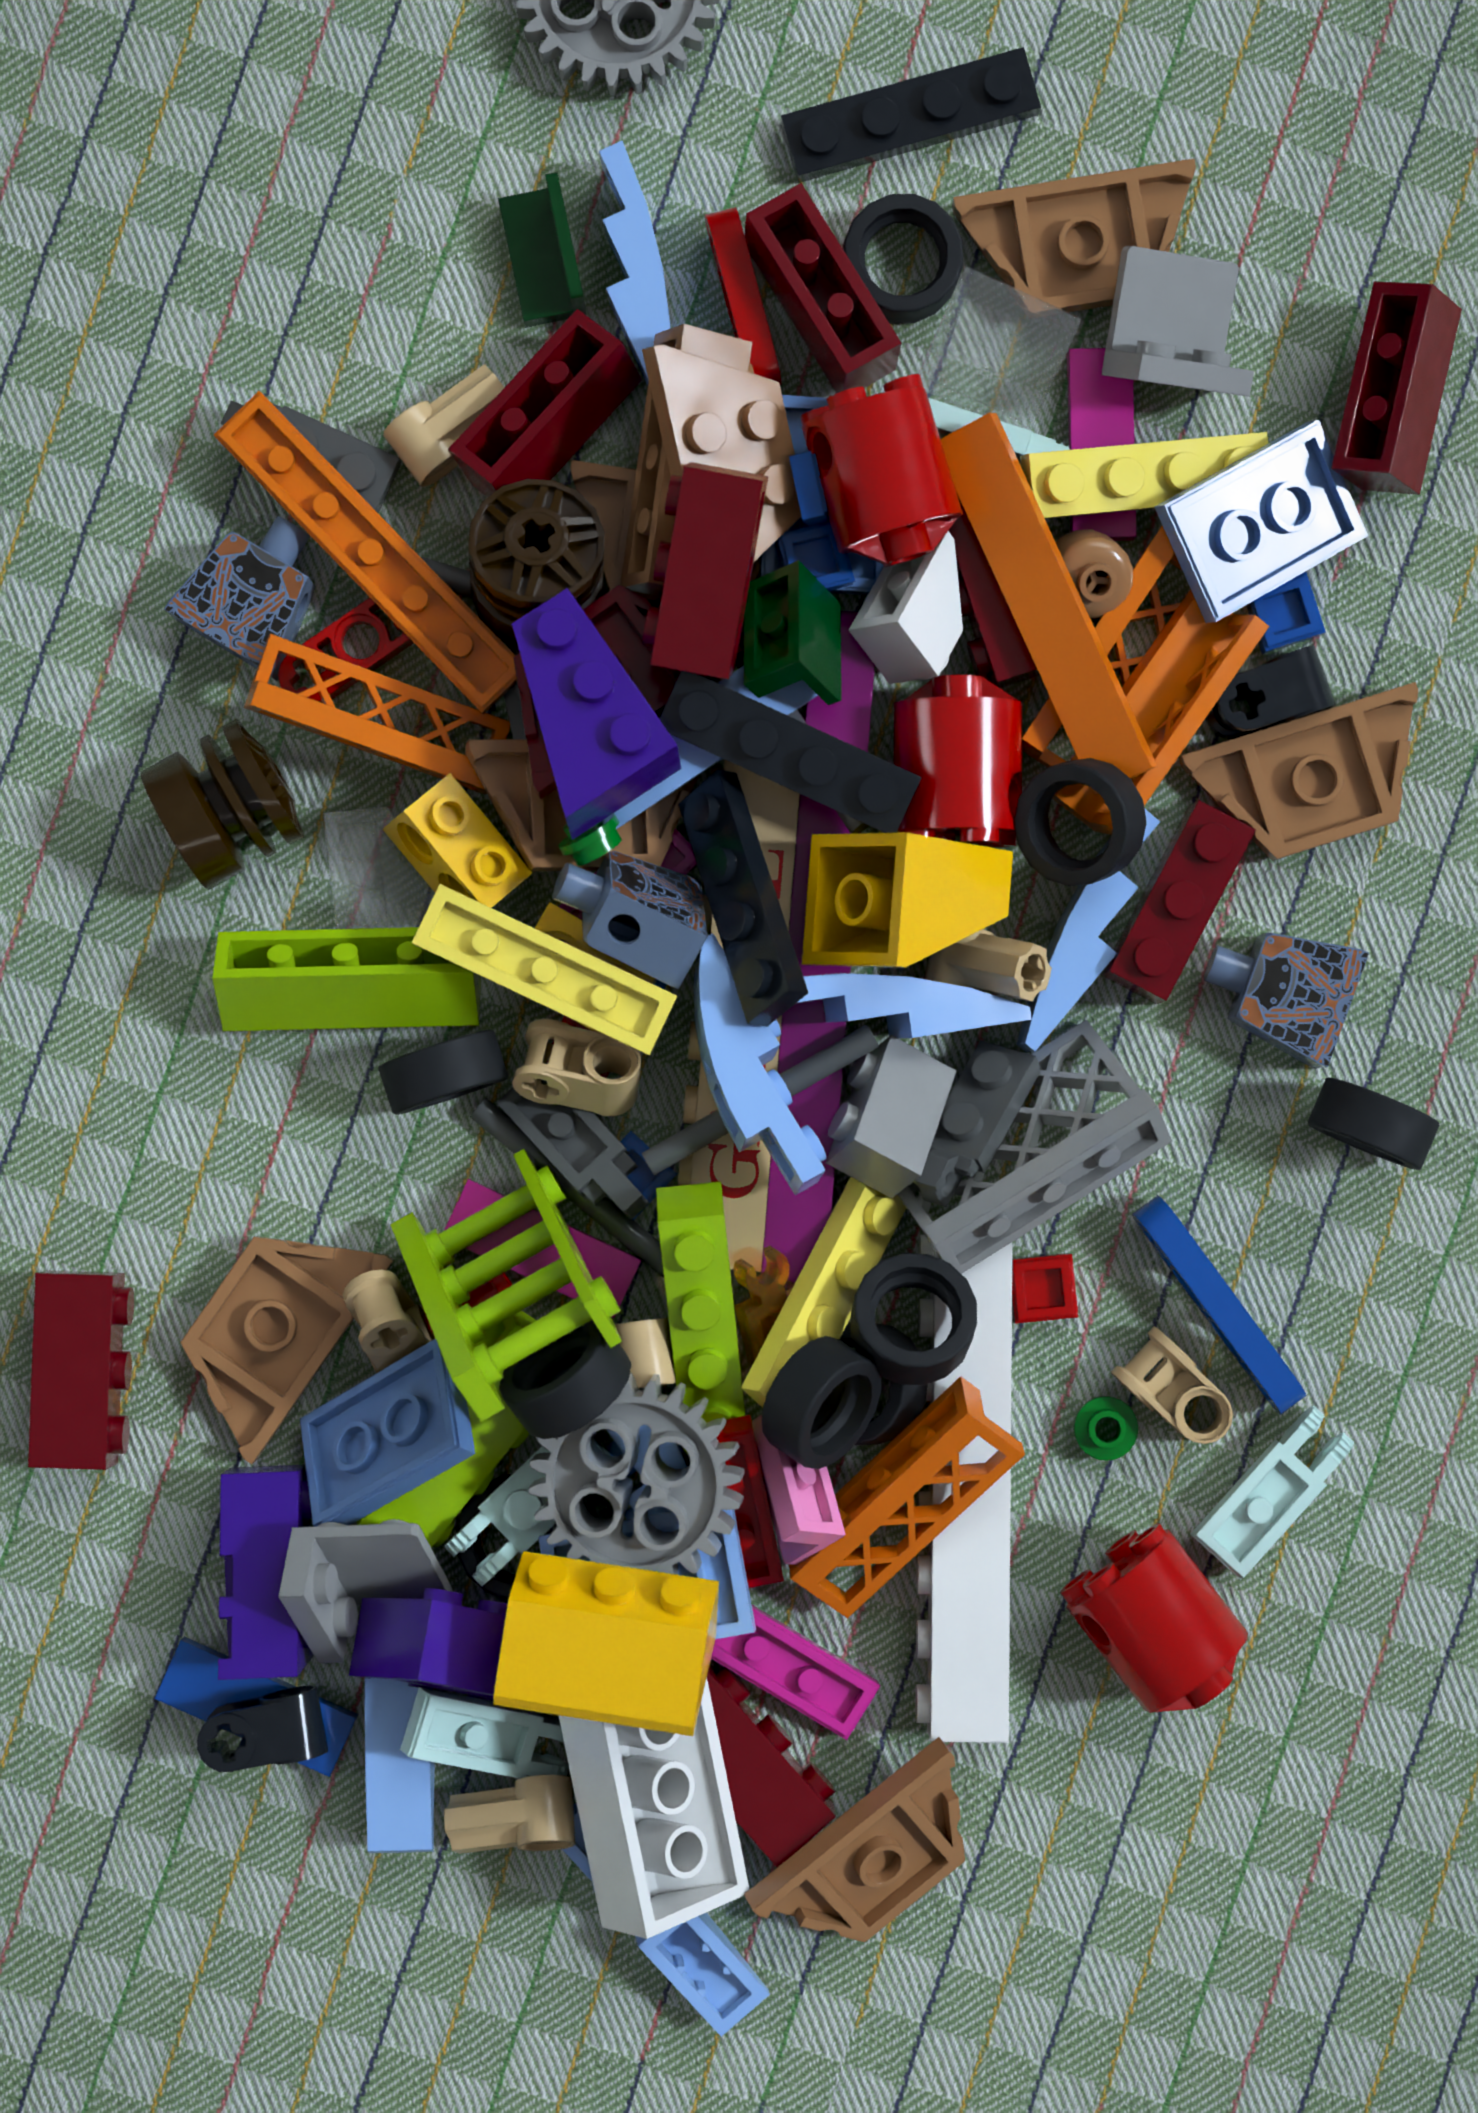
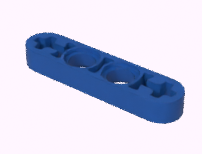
[1132,1195,1307,1415]

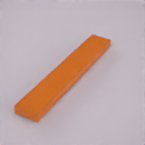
[214,391,517,714]
[941,412,1157,795]

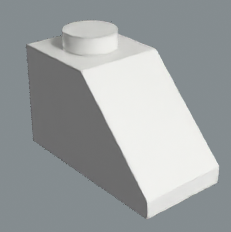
[849,531,963,684]

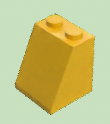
[802,832,1013,968]

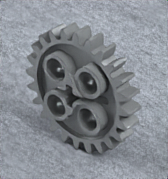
[515,0,719,96]
[528,1372,745,1575]

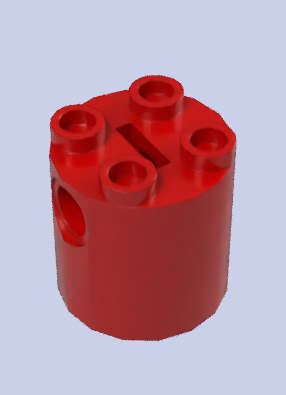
[800,374,963,567]
[894,675,1022,847]
[1060,1523,1248,1713]

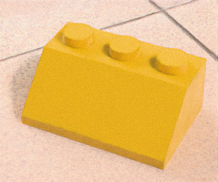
[493,1551,719,1736]

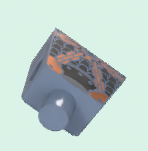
[164,516,315,681]
[552,851,707,989]
[1203,933,1369,1069]

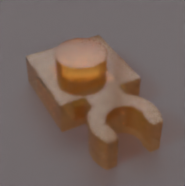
[734,1246,795,1364]

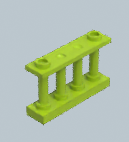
[390,1149,622,1422]

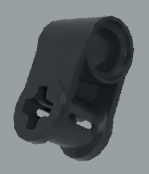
[1205,645,1336,740]
[197,1685,328,1772]

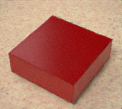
[1012,1253,1079,1324]

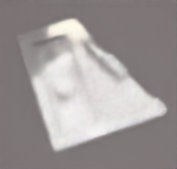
[322,807,435,929]

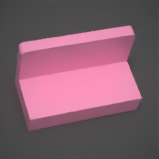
[752,1415,846,1565]

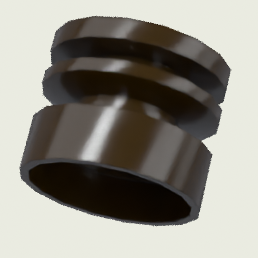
[468,479,605,646]
[140,719,304,890]

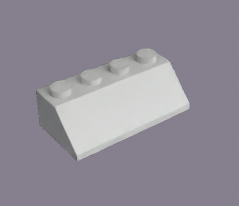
[559,1678,750,1939]

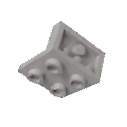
[1101,246,1254,397]
[278,1520,452,1663]

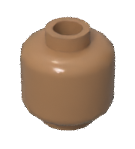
[1056,529,1133,619]

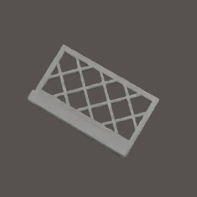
[898,1019,1172,1274]

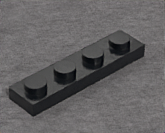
[780,47,1041,183]
[660,671,922,833]
[678,769,808,1027]

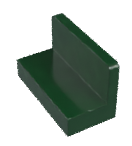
[498,172,587,328]
[744,560,842,706]

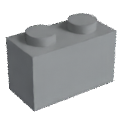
[826,1035,957,1198]

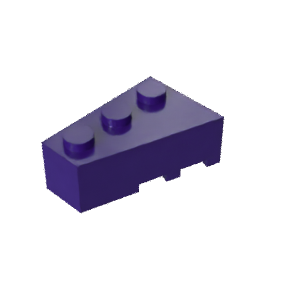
[512,588,681,840]
[218,1464,314,1680]
[349,1588,507,1701]

